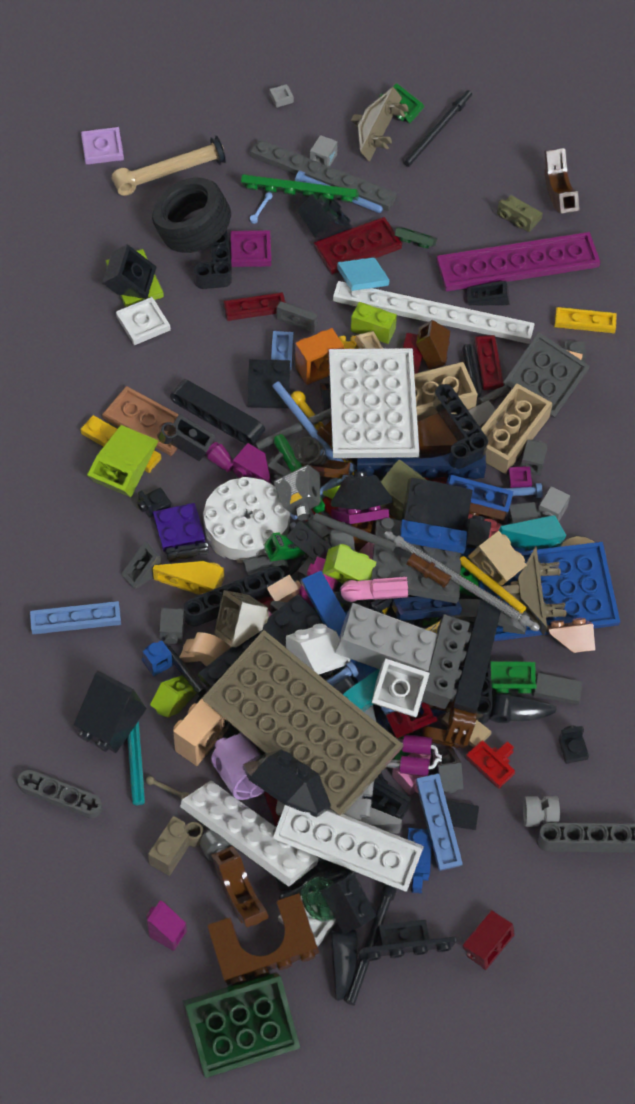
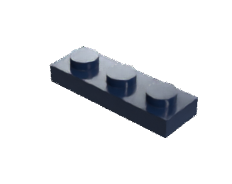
[391,596,462,621]

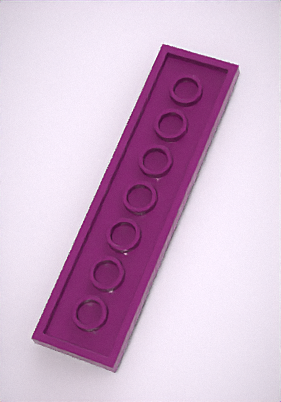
[436,232,600,292]

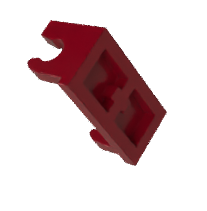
[386,702,438,738]
[463,910,515,970]

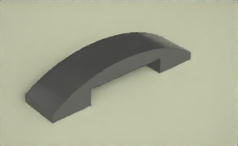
[437,599,529,635]

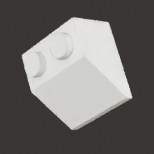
[286,624,350,675]
[372,659,430,718]

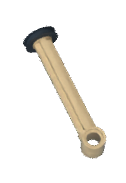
[112,136,226,196]

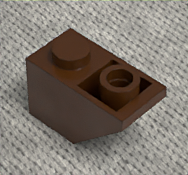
[416,320,451,370]

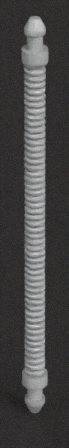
[384,531,540,631]

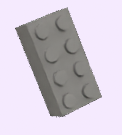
[335,603,438,672]

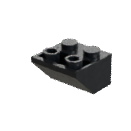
[297,194,353,240]

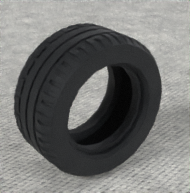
[152,177,231,253]

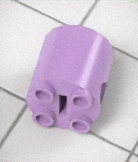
[211,733,264,800]

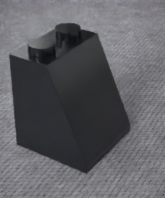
[74,670,147,753]

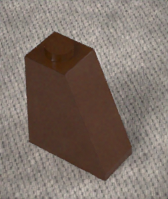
[417,413,458,454]

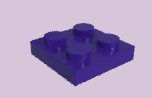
[153,503,205,552]

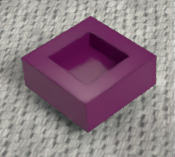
[508,467,532,488]

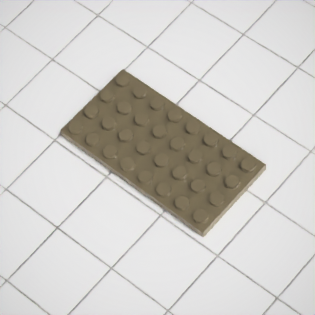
[202,630,404,816]

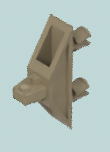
[351,87,408,162]
[500,547,566,635]

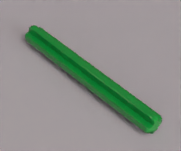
[274,434,325,513]

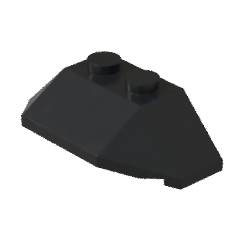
[242,749,331,817]

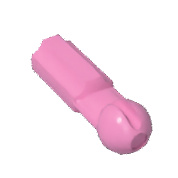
[341,577,408,602]

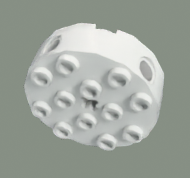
[203,477,290,563]

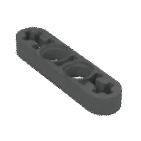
[18,770,103,819]

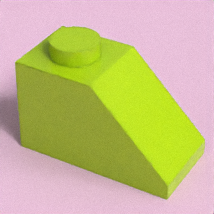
[150,675,196,718]

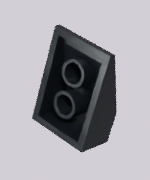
[402,478,473,531]

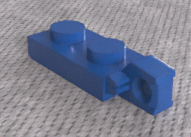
[408,828,431,893]

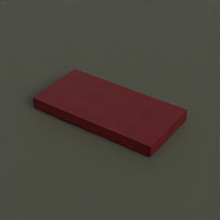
[314,217,402,275]

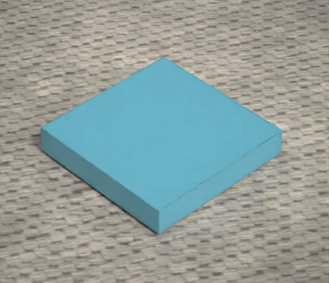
[337,257,389,291]

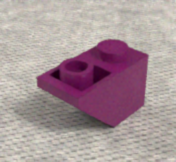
[233,443,270,483]
[146,900,187,951]

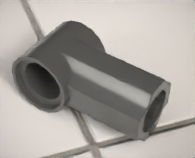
[243,547,289,576]

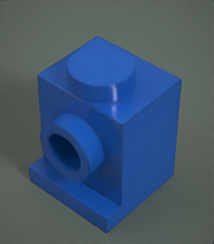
[142,640,173,677]

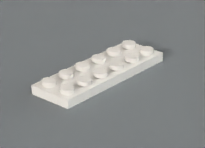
[180,781,319,886]
[273,805,424,892]

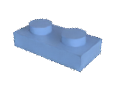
[271,331,293,370]

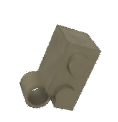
[148,816,203,876]

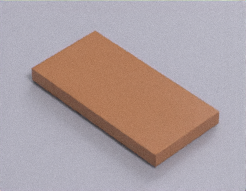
[102,386,179,456]

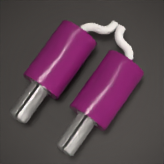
[386,735,442,776]

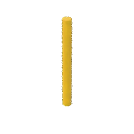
[460,556,526,613]

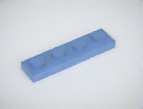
[30,601,121,634]
[415,774,463,871]

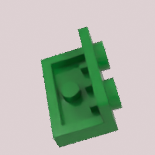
[379,83,425,124]
[491,661,537,693]

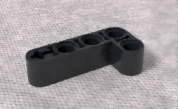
[194,230,232,289]
[433,384,488,469]

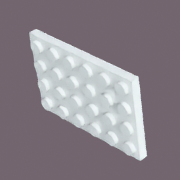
[329,349,419,458]

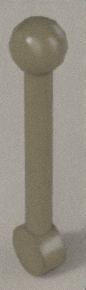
[146,776,189,801]

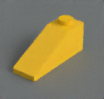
[153,561,224,595]

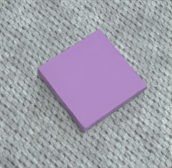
[81,127,124,165]

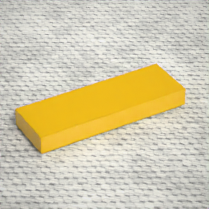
[554,307,617,333]

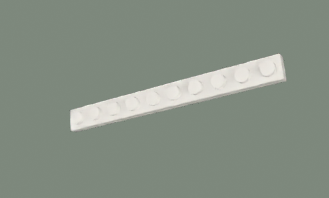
[333,281,535,344]

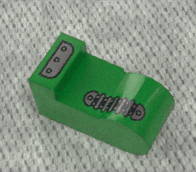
[264,532,305,562]

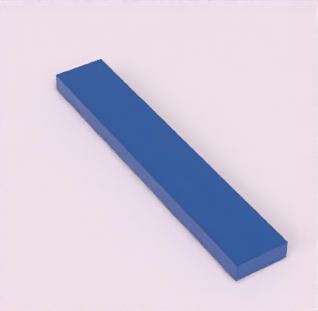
[301,571,377,683]

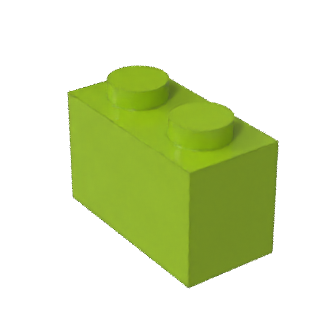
[351,302,397,344]
[322,544,376,583]

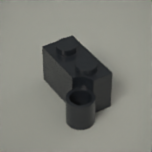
[157,414,215,461]

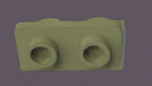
[497,195,543,232]

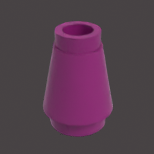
[206,442,233,473]

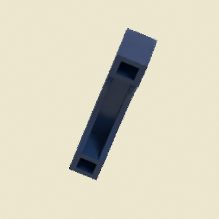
[357,445,486,479]

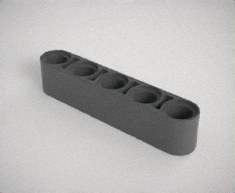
[537,823,635,853]

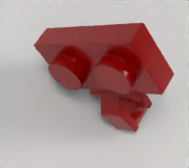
[466,740,515,789]

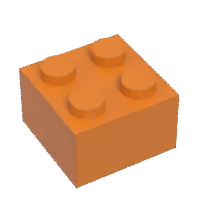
[295,328,344,385]

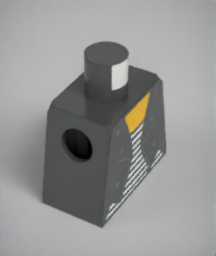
[274,465,320,521]

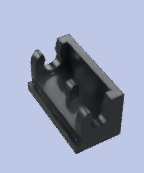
[364,778,411,820]

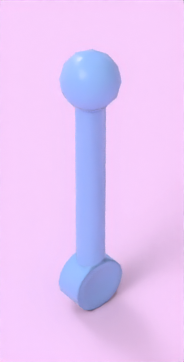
[250,192,273,224]

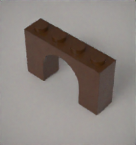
[207,893,320,985]

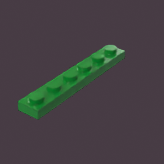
[241,174,359,203]

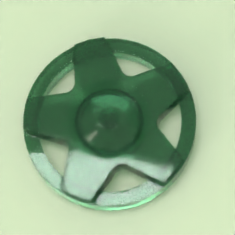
[302,877,335,922]

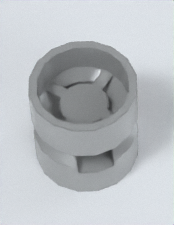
[523,796,560,827]

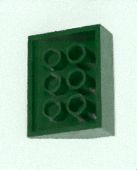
[183,972,300,1078]

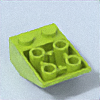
[87,425,158,498]

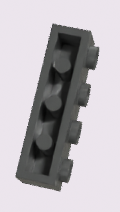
[421,614,471,709]

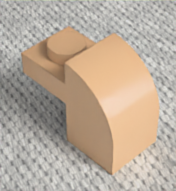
[180,632,231,666]

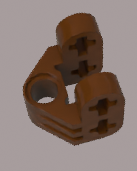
[421,697,477,748]

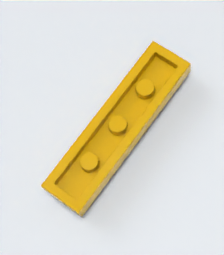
[81,415,161,473]

